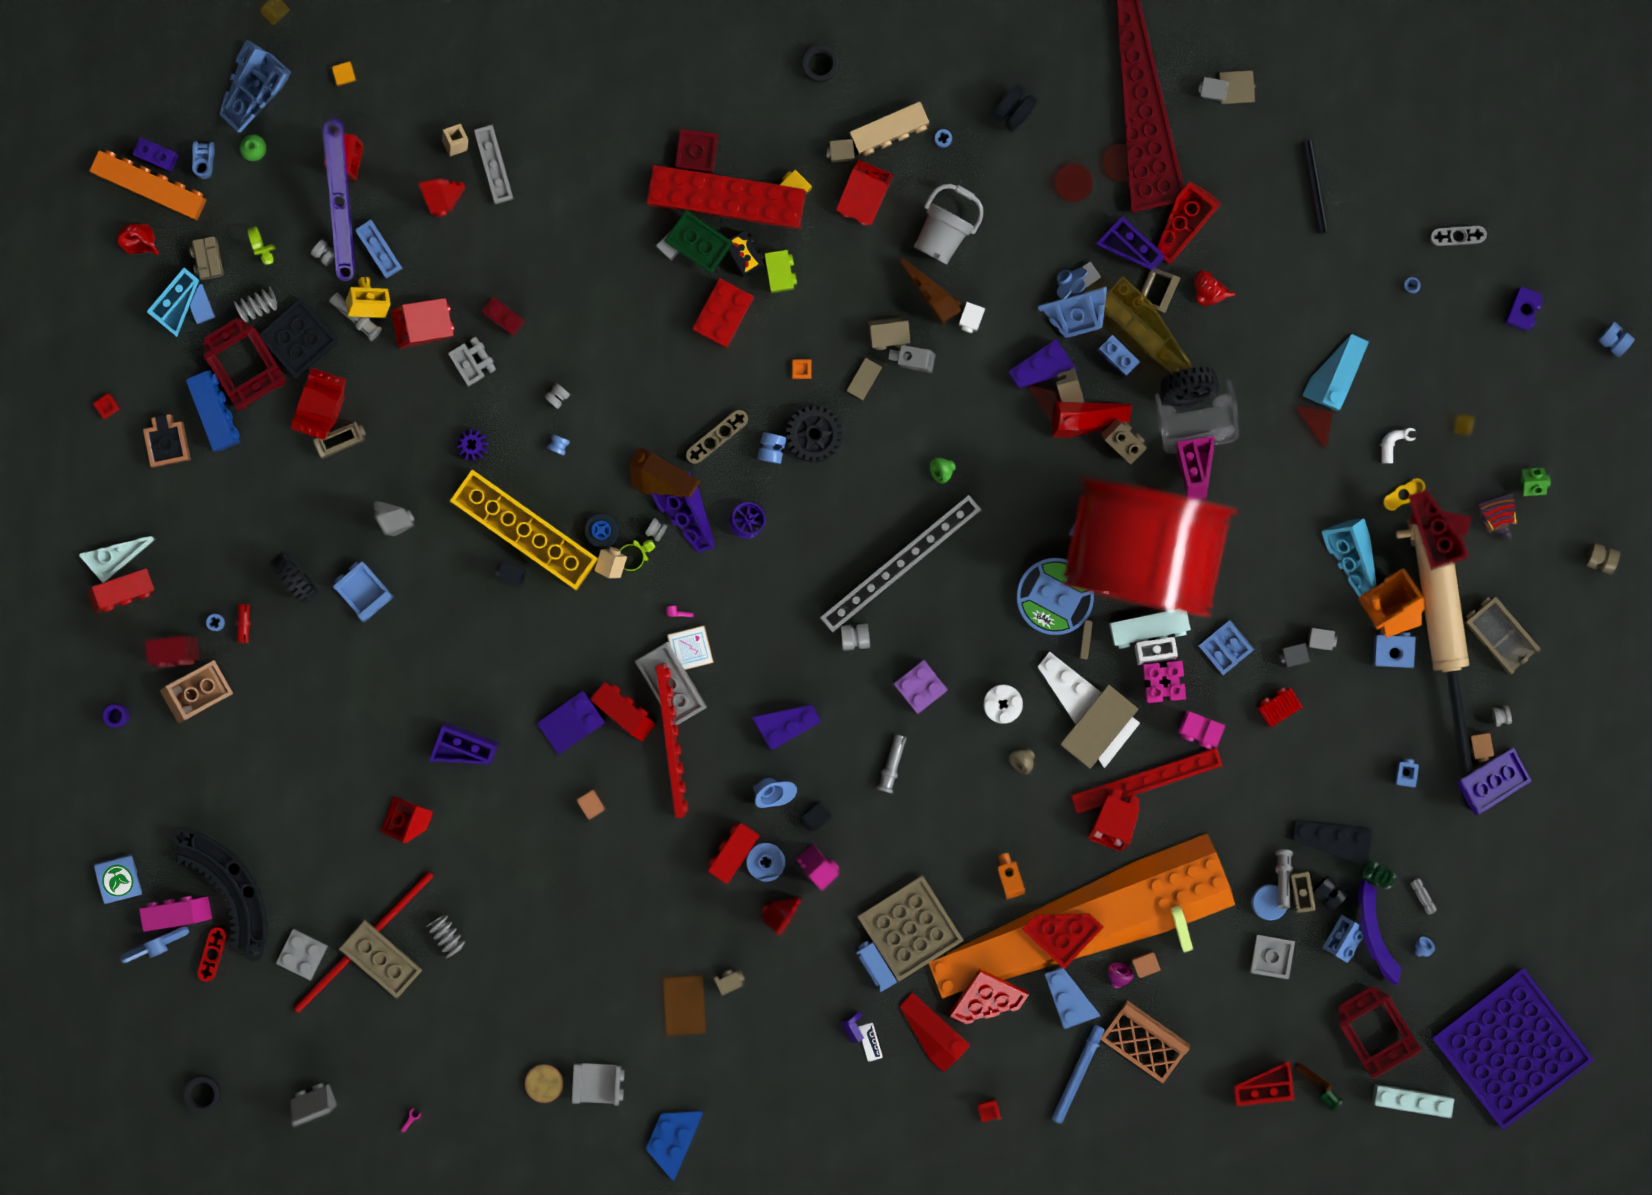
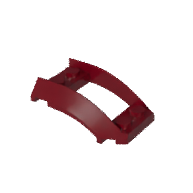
[203,318,286,410]
[1339,986,1422,1079]

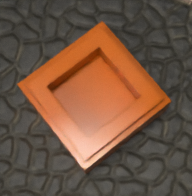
[792,359,811,379]

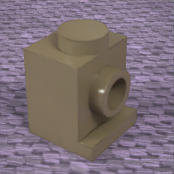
[714,969,745,995]

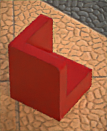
[977,1098,1001,1123]

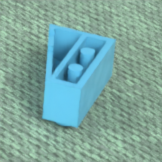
[147,268,200,336]

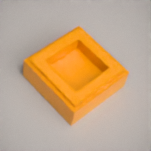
[332,62,356,86]

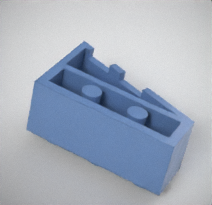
[1044,966,1100,1029]

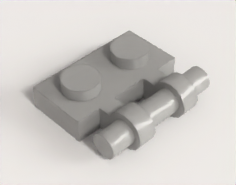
[448,337,496,386]

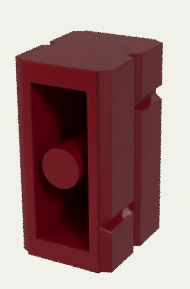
[482,297,525,337]

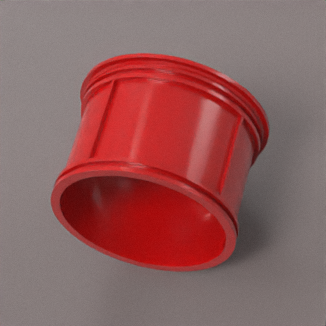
[1061,478,1238,616]

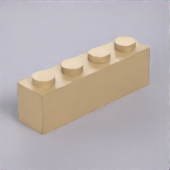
[850,102,929,156]

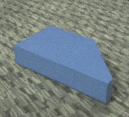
[190,284,215,324]

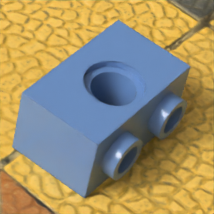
[1097,335,1140,377]

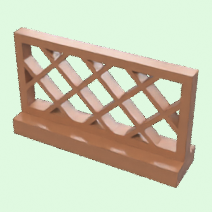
[1101,1000,1190,1083]

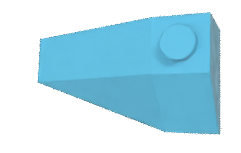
[1302,334,1369,411]
[1321,518,1377,597]

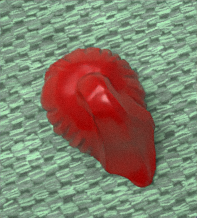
[117,224,159,255]
[1194,270,1236,306]

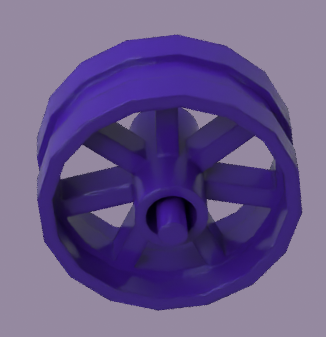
[729,502,766,539]

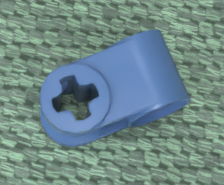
[192,141,215,179]

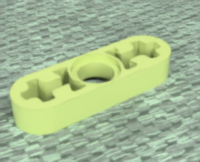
[1171,905,1193,952]

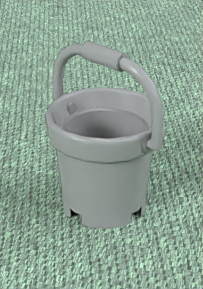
[914,184,983,264]

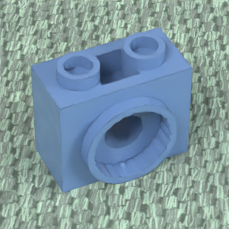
[1373,631,1415,668]

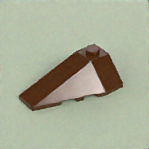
[899,258,962,325]

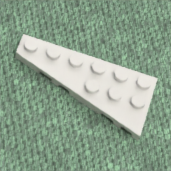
[1038,652,1140,768]

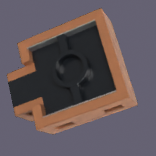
[143,414,191,468]

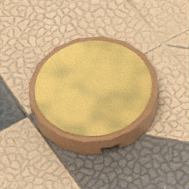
[525,1064,564,1103]

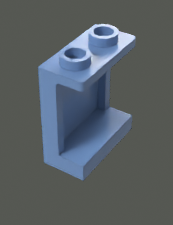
[333,562,394,622]

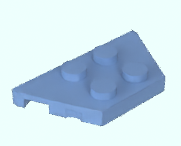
[1038,287,1107,338]

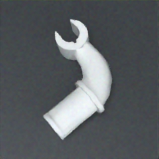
[1380,428,1416,463]

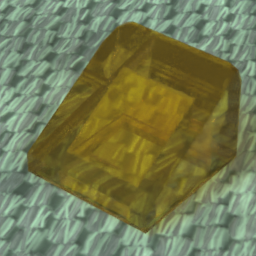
[261,0,290,25]
[1454,415,1475,436]

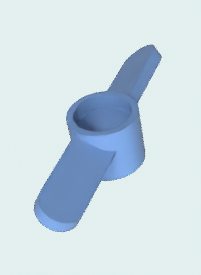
[120,927,189,963]

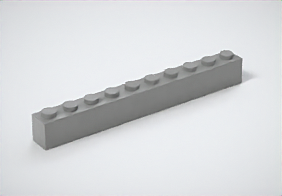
[820,495,981,633]

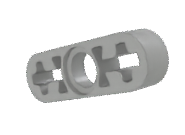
[1430,226,1487,247]

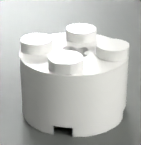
[983,685,1023,723]

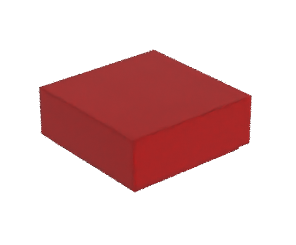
[93,393,120,420]

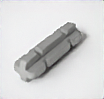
[1410,878,1437,914]

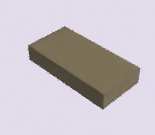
[847,358,882,401]
[1079,620,1092,659]

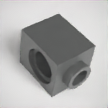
[1279,643,1310,667]

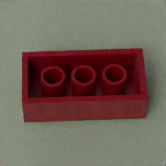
[145,636,200,668]

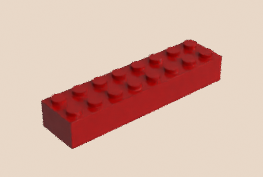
[647,165,806,230]

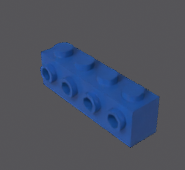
[186,371,240,451]

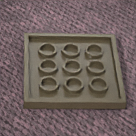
[858,875,964,981]

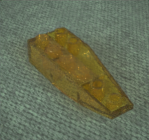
[1104,276,1194,375]

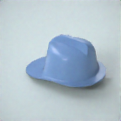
[753,778,797,808]

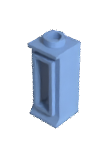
[856,941,897,992]

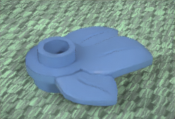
[1057,268,1088,300]

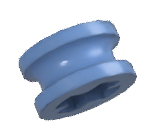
[935,129,952,148]
[206,614,225,631]

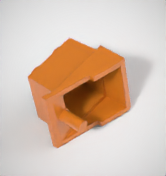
[1358,569,1425,638]

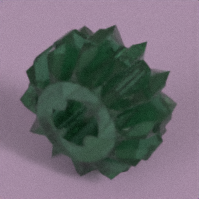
[1362,861,1397,889]

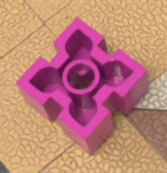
[1142,661,1186,703]
[1178,711,1225,749]

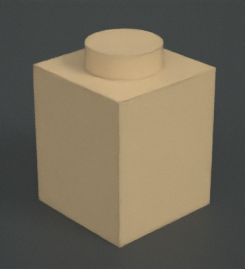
[442,124,468,156]
[595,547,627,578]

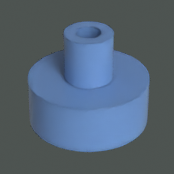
[1415,937,1435,957]

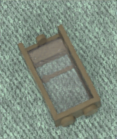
[1464,597,1541,674]

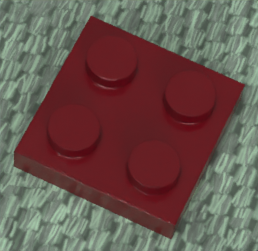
[675,129,718,173]

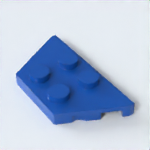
[646,1111,703,1181]

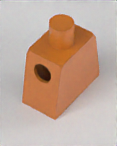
[997,853,1025,900]

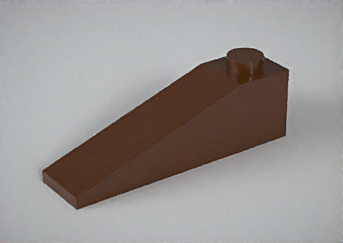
[630,446,701,498]

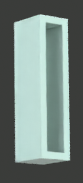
[1109,610,1191,649]
[1372,1084,1454,1118]

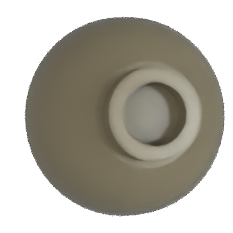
[1009,748,1035,774]

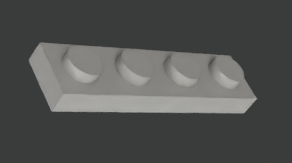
[474,125,514,204]

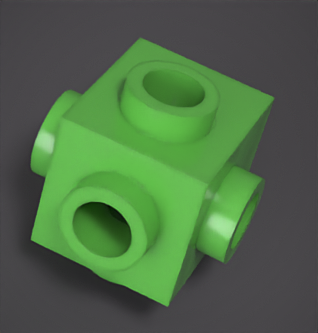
[1520,468,1550,496]

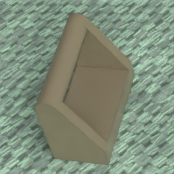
[1136,268,1180,315]

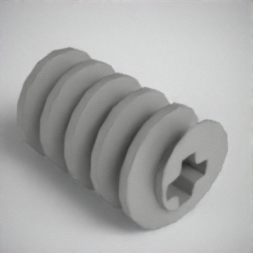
[234,286,277,323]
[426,915,465,958]

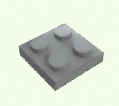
[276,929,328,981]
[1250,934,1295,979]

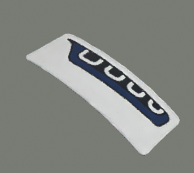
[858,1023,883,1061]

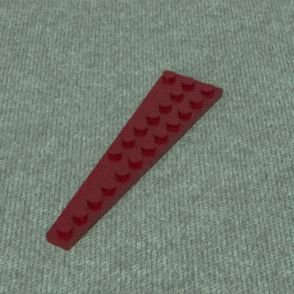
[1116,0,1184,213]

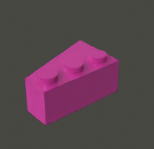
[1176,436,1215,500]
[796,844,839,890]
[139,896,212,932]

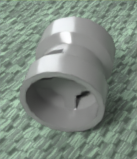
[311,239,335,266]
[544,382,570,409]

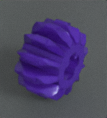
[456,429,489,461]

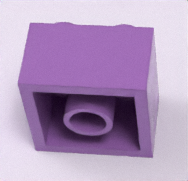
[894,660,948,714]

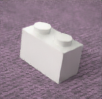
[1135,637,1178,665]

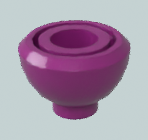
[1108,963,1134,988]

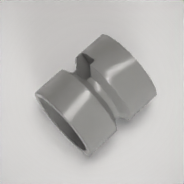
[841,623,870,651]

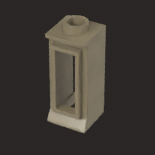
[313,422,366,458]

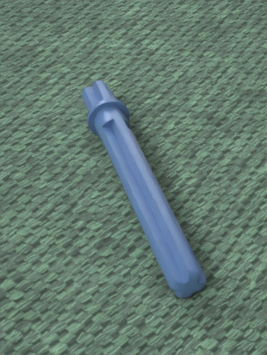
[1052,1025,1104,1124]

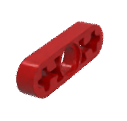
[198,927,227,982]

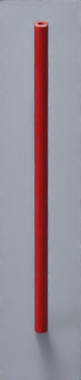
[294,871,434,1013]

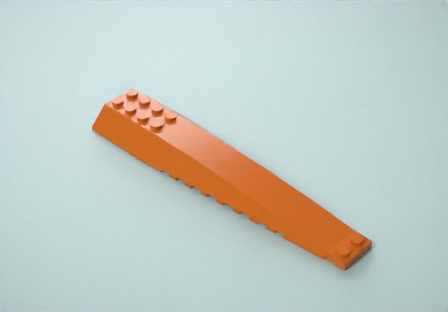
[929,833,1235,998]

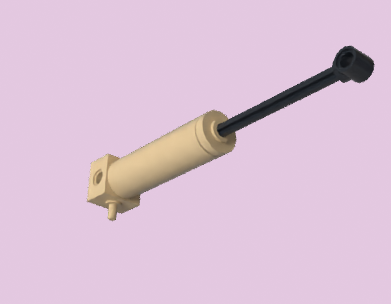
[1396,520,1473,810]

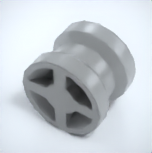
[645,518,668,542]
[1492,705,1512,727]

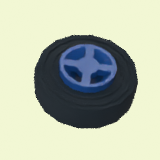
[584,513,619,548]

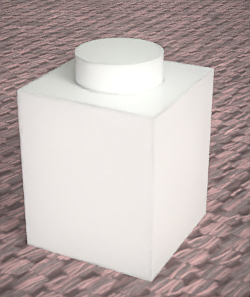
[959,302,985,333]

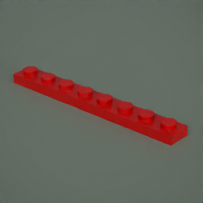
[656,663,689,818]

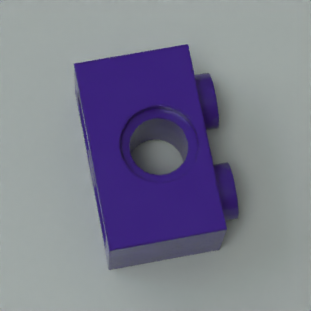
[133,137,179,173]
[1504,286,1543,332]

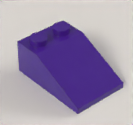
[537,691,606,755]

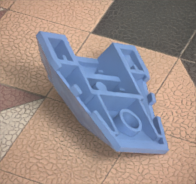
[219,40,291,132]

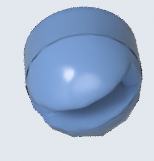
[1404,277,1421,293]

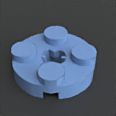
[747,843,785,882]

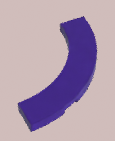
[1358,880,1402,985]

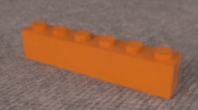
[90,150,207,221]

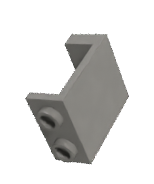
[572,1063,624,1105]

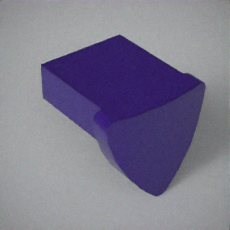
[840,1011,864,1044]

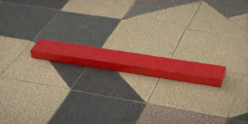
[1071,748,1223,814]

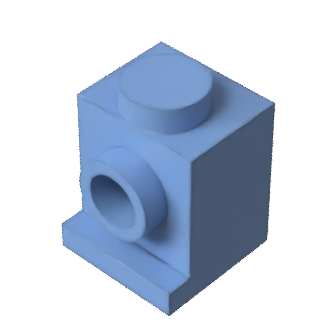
[1394,758,1419,788]

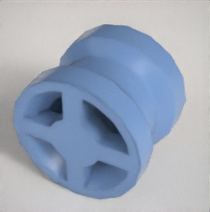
[547,434,570,456]

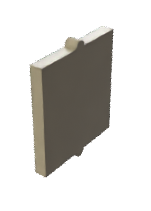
[1219,70,1256,104]

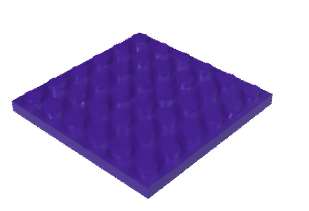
[1432,968,1594,1130]

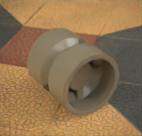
[1585,543,1620,575]

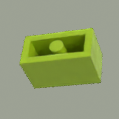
[765,250,797,293]

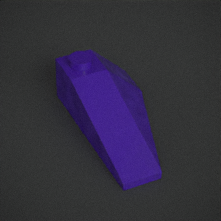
[651,472,715,553]

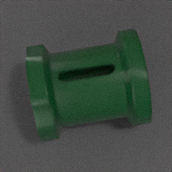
[1318,1088,1344,1112]

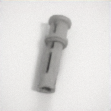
[329,293,382,341]
[876,734,907,793]
[1275,850,1293,909]

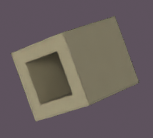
[826,139,854,163]

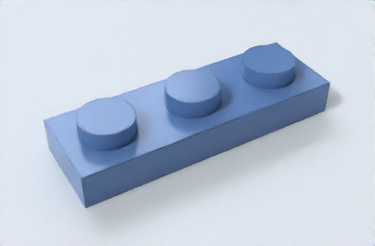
[355,220,403,279]

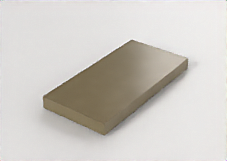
[1060,685,1138,769]
[339,919,422,999]

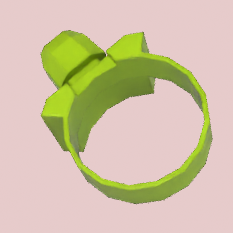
[247,226,276,265]
[620,540,656,571]

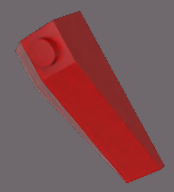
[419,179,466,217]
[1052,402,1132,438]

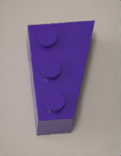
[1096,216,1166,271]
[1008,339,1078,389]
[752,705,822,751]
[429,723,499,765]

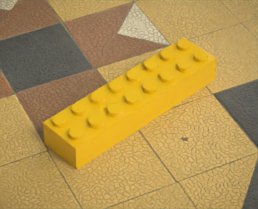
[450,470,598,590]

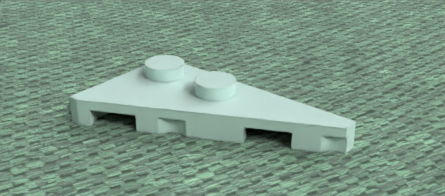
[79,536,155,583]

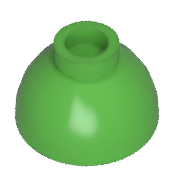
[240,134,266,161]
[930,458,956,484]

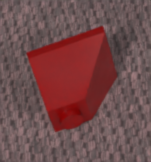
[381,796,433,843]

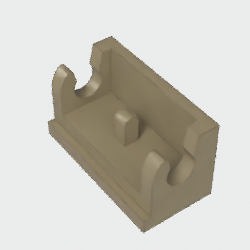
[1056,367,1085,403]

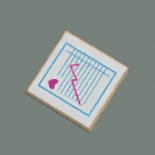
[667,626,714,670]

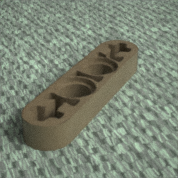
[686,410,748,464]

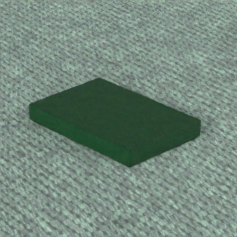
[664,210,733,275]

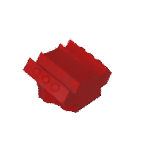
[291,368,346,440]

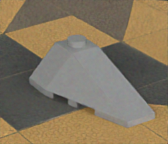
[373,501,415,537]

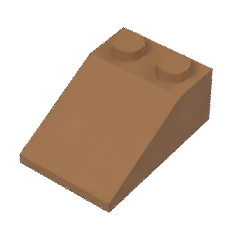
[160,660,233,724]

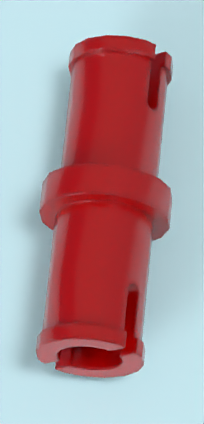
[236,604,251,643]

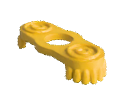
[1383,478,1425,511]

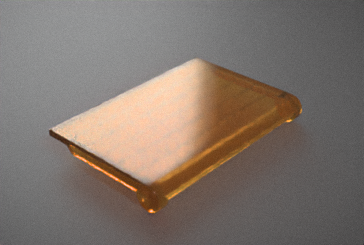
[664,976,706,1036]

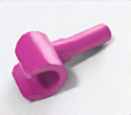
[666,606,693,618]
[400,1108,421,1132]

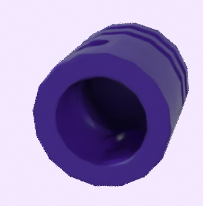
[103,704,130,728]

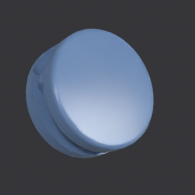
[1251,884,1287,920]

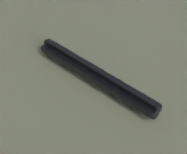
[1302,140,1328,234]

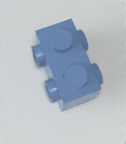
[1323,915,1363,963]

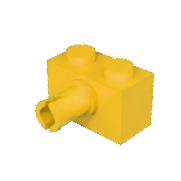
[346,277,390,318]

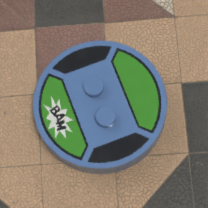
[1016,558,1094,635]

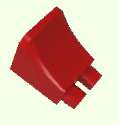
[1088,788,1140,851]

